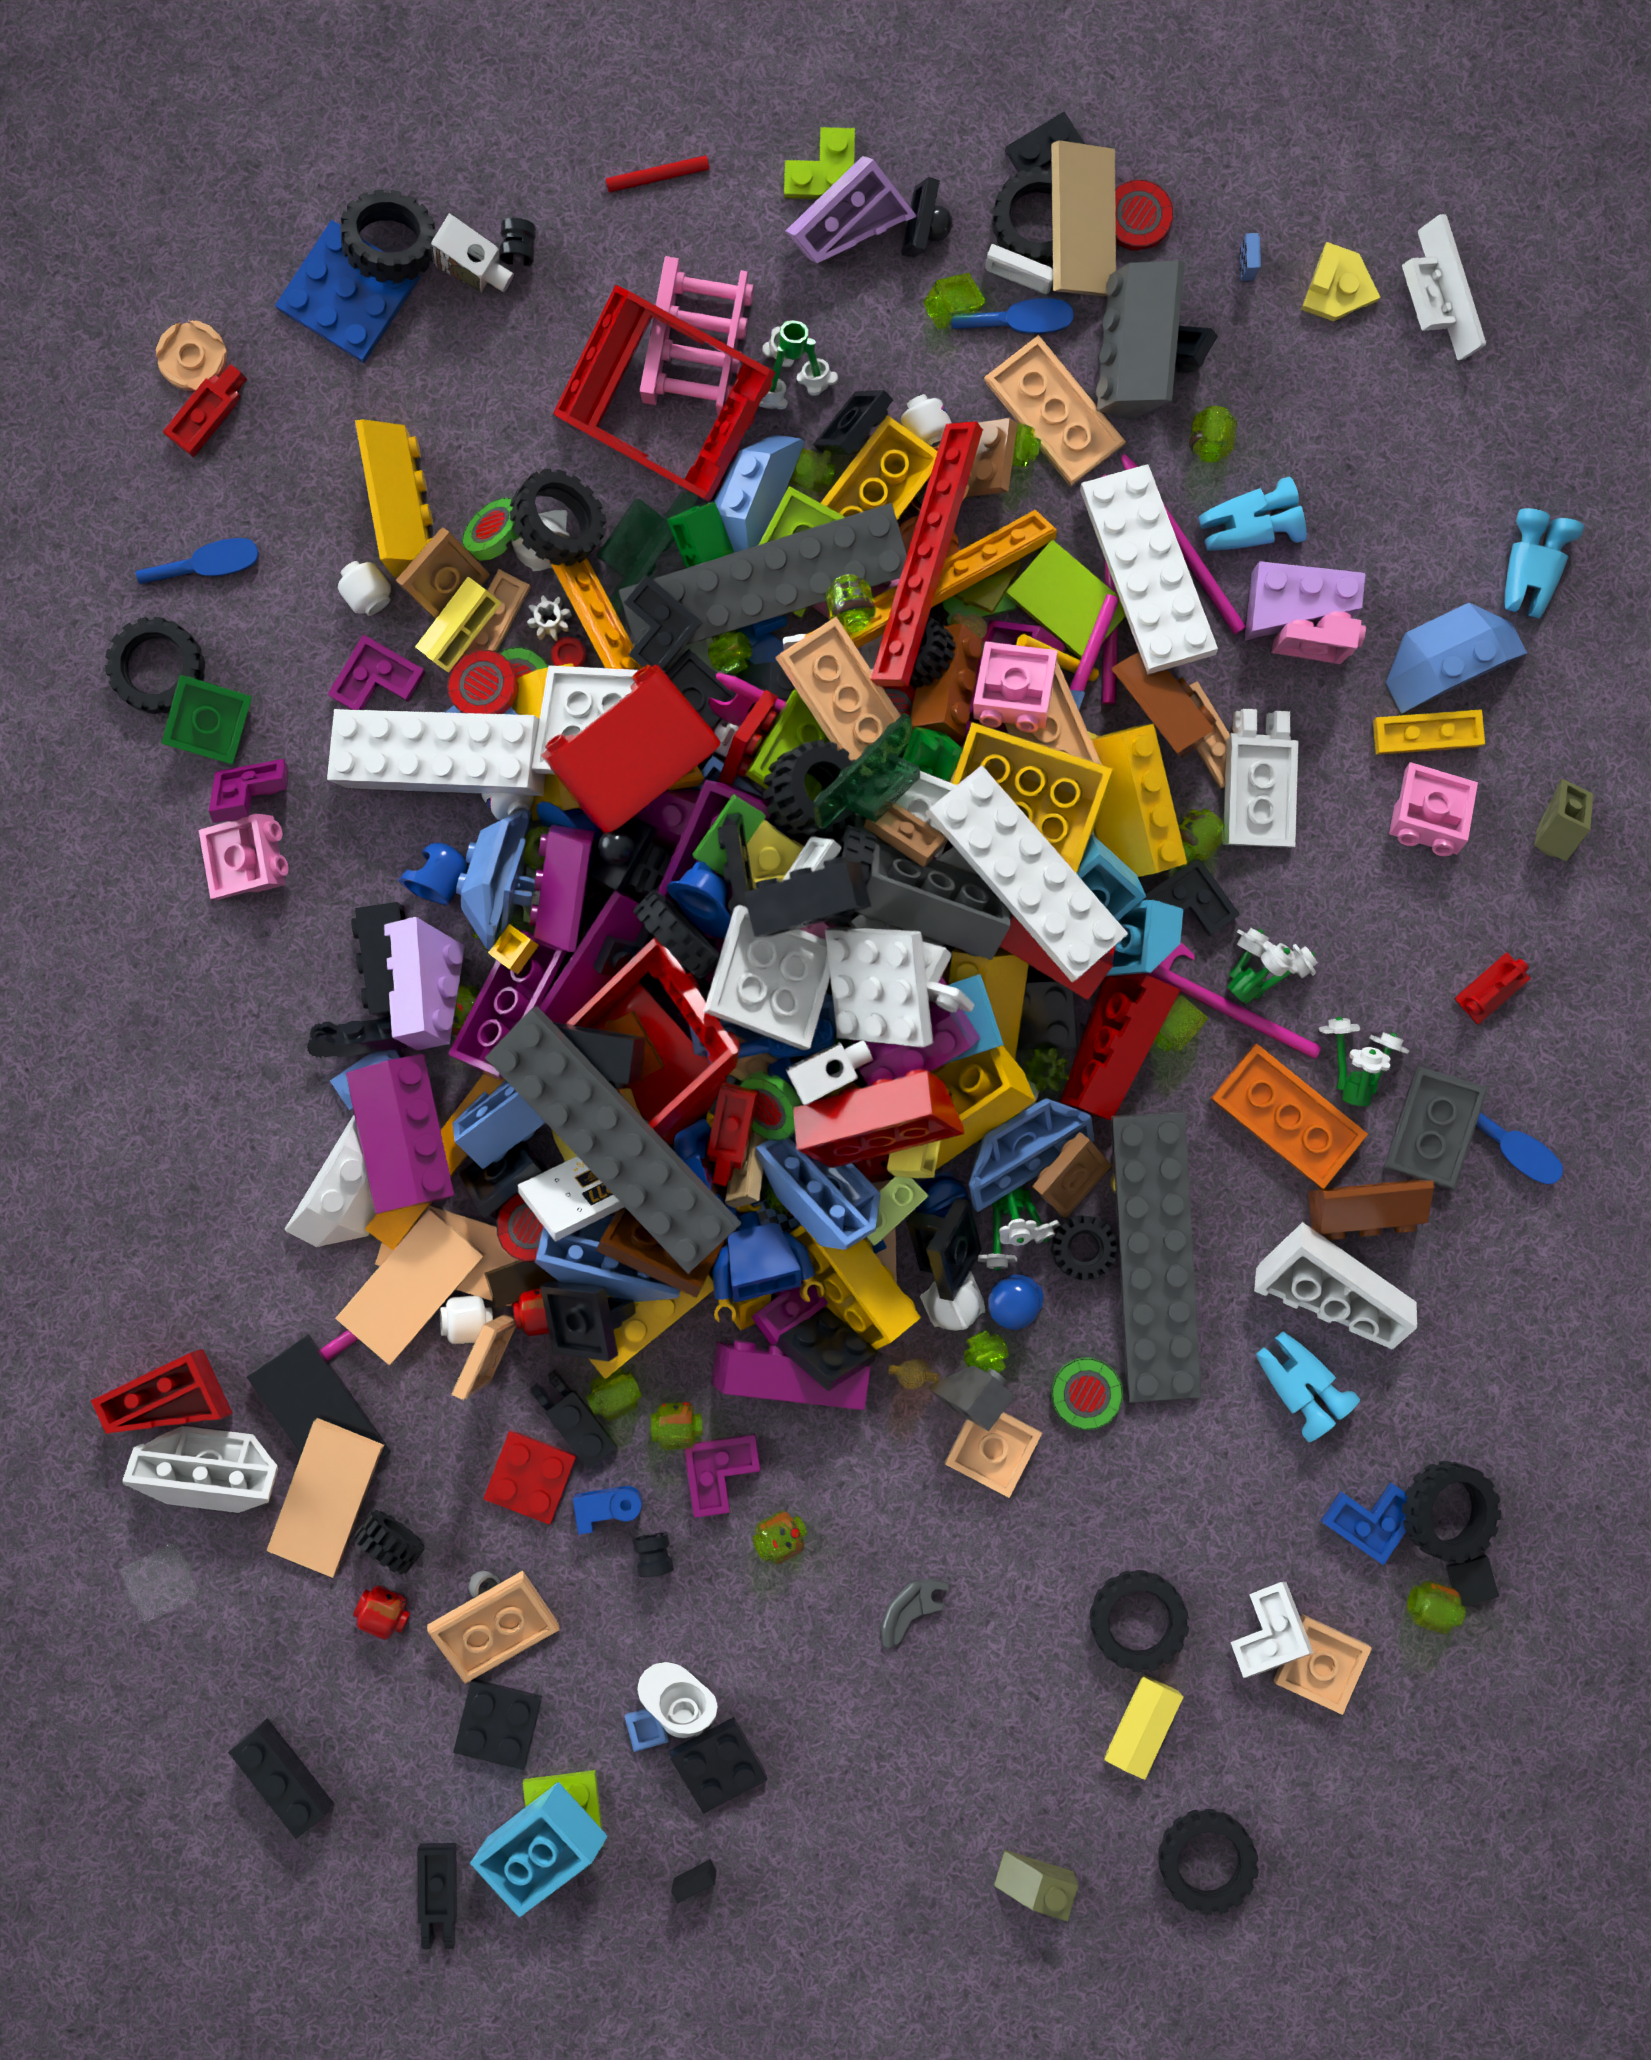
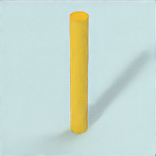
[1017,634,1099,682]

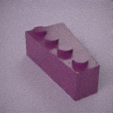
[711,1341,871,1410]

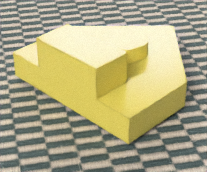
[1301,242,1380,321]
[747,820,804,890]

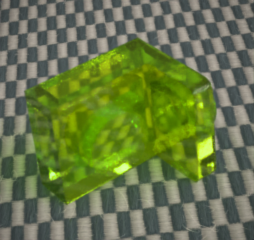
[923,273,986,329]
[789,448,836,493]

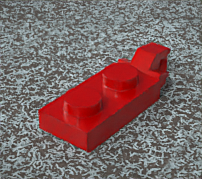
[163,364,247,458]
[707,1082,759,1186]

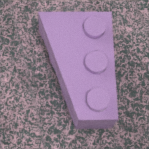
[786,156,916,263]
[1245,561,1366,640]
[384,917,465,1050]

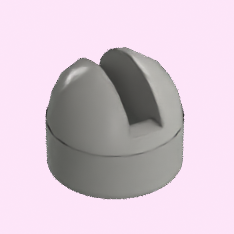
[468,1571,500,1598]

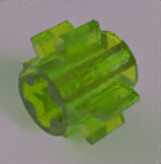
[1012,423,1041,467]
[708,630,752,675]
[1024,1048,1069,1092]
[964,1331,1009,1373]

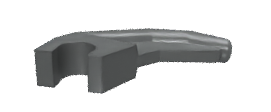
[880,1578,948,1648]

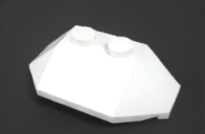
[285,1115,376,1247]
[122,1426,278,1513]

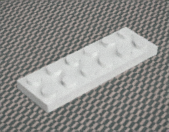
[1080,464,1218,675]
[925,765,1128,982]

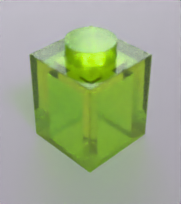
[1154,995,1209,1052]

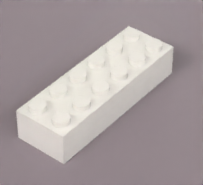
[327,709,545,796]

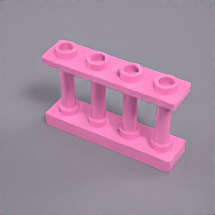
[640,256,754,416]

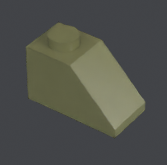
[1534,779,1594,861]
[994,1850,1078,1921]

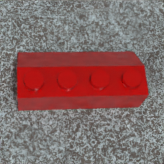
[793,1069,965,1168]

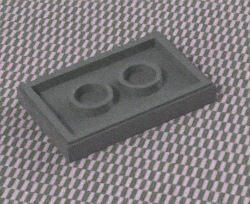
[1384,1066,1488,1190]

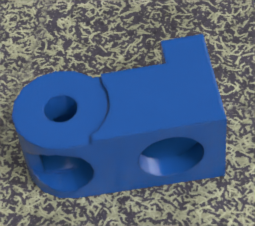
[573,1486,643,1535]

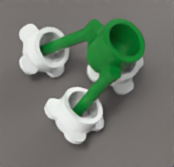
[759,320,838,409]
[1227,928,1318,1005]

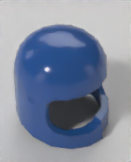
[398,842,469,906]
[988,1274,1044,1330]

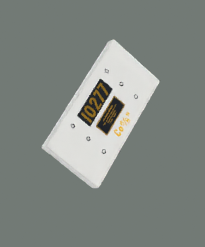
[518,1156,625,1241]

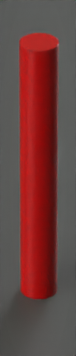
[606,155,710,193]

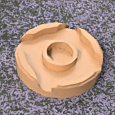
[156,321,227,391]

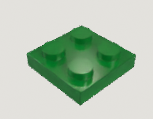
[161,674,252,764]

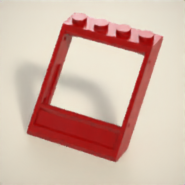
[553,284,776,502]
[566,937,740,1137]

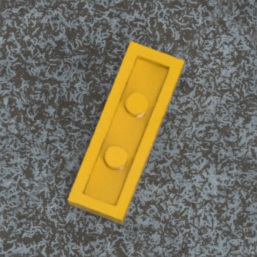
[1373,710,1485,755]

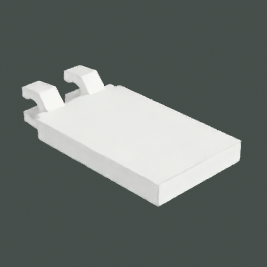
[1223,709,1298,847]

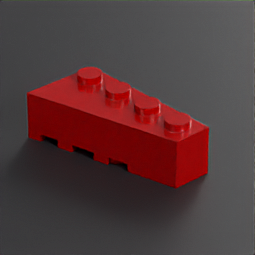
[1060,974,1181,1121]

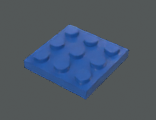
[275,219,421,364]

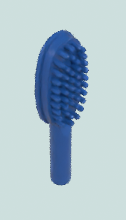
[951,298,1074,334]
[136,538,259,585]
[707,1019,835,1064]
[1476,1112,1563,1184]

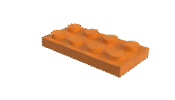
[1210,1043,1368,1189]

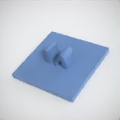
[501,838,535,934]

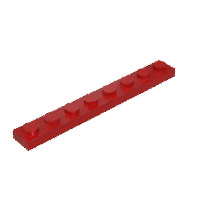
[870,421,983,687]

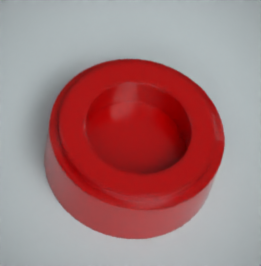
[551,637,587,667]

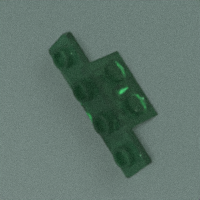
[596,492,698,612]
[814,713,920,829]

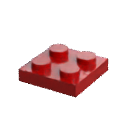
[718,690,778,785]
[483,1430,577,1525]

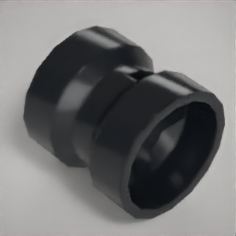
[499,218,536,266]
[632,1532,674,1578]

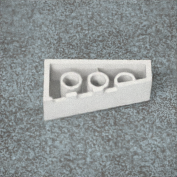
[1254,1222,1417,1349]

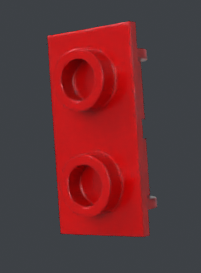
[1454,952,1531,1025]

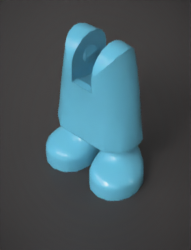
[1198,476,1307,551]
[1504,508,1585,619]
[1256,1332,1360,1443]

